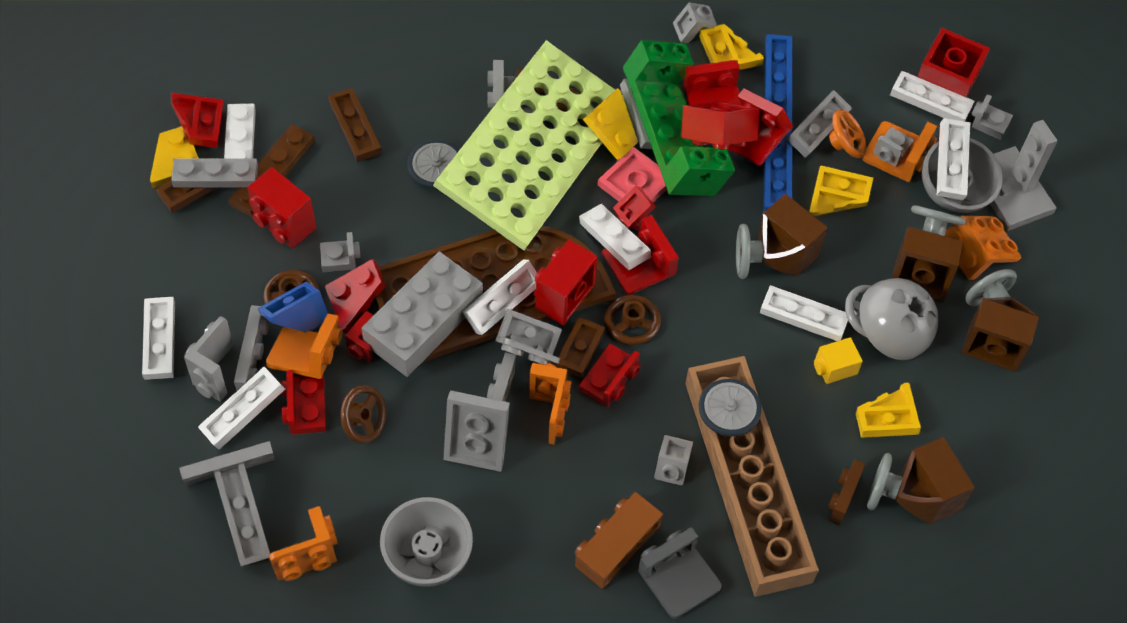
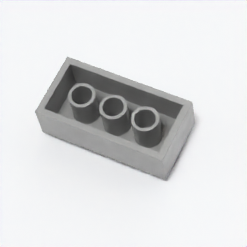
[362,251,483,377]

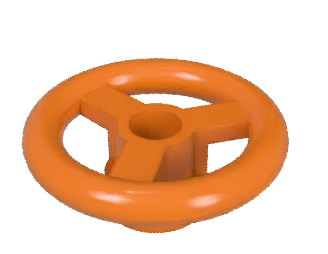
[829,109,866,158]

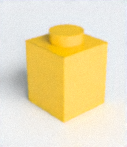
[814,337,863,384]

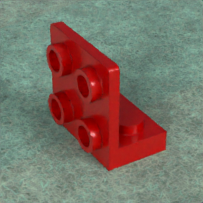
[683,60,742,105]
[728,89,793,166]
[602,215,679,295]

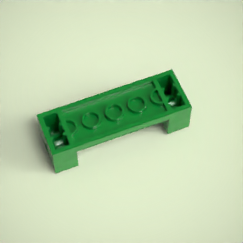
[623,40,735,196]

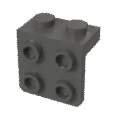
[638,527,721,619]

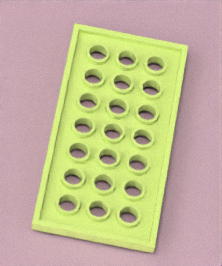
[433,40,627,250]

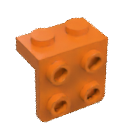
[862,121,938,183]
[944,216,1021,280]
[266,313,342,379]
[529,363,571,445]
[269,506,338,581]

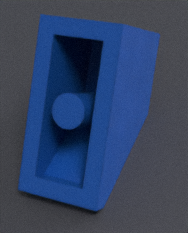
[257,281,328,332]

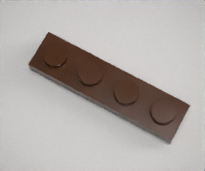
[229,124,315,217]

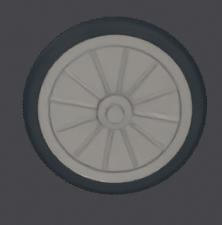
[408,140,459,189]
[698,379,762,436]

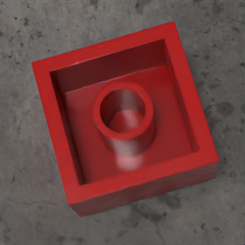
[918,28,990,98]
[682,101,760,149]
[247,167,316,249]
[534,240,598,326]

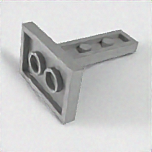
[990,120,1058,231]
[443,353,516,472]
[179,441,275,567]

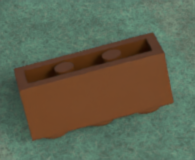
[575,492,663,589]

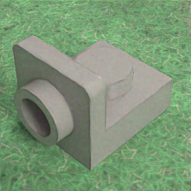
[673,3,717,43]
[971,94,1013,140]
[873,127,914,167]
[320,232,361,272]
[654,435,693,485]

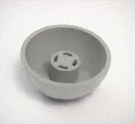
[922,138,1002,213]
[859,278,939,360]
[380,497,473,587]

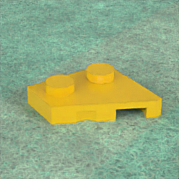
[699,24,764,70]
[583,88,638,160]
[150,126,199,189]
[809,165,873,216]
[856,383,921,438]

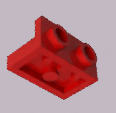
[579,344,641,408]
[281,370,326,434]

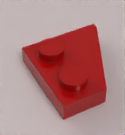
[171,93,224,148]

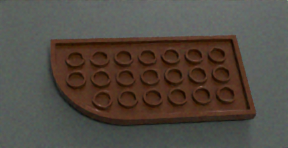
[375,226,616,362]

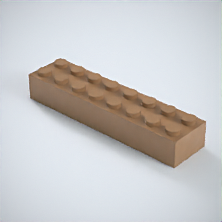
[685,356,819,597]

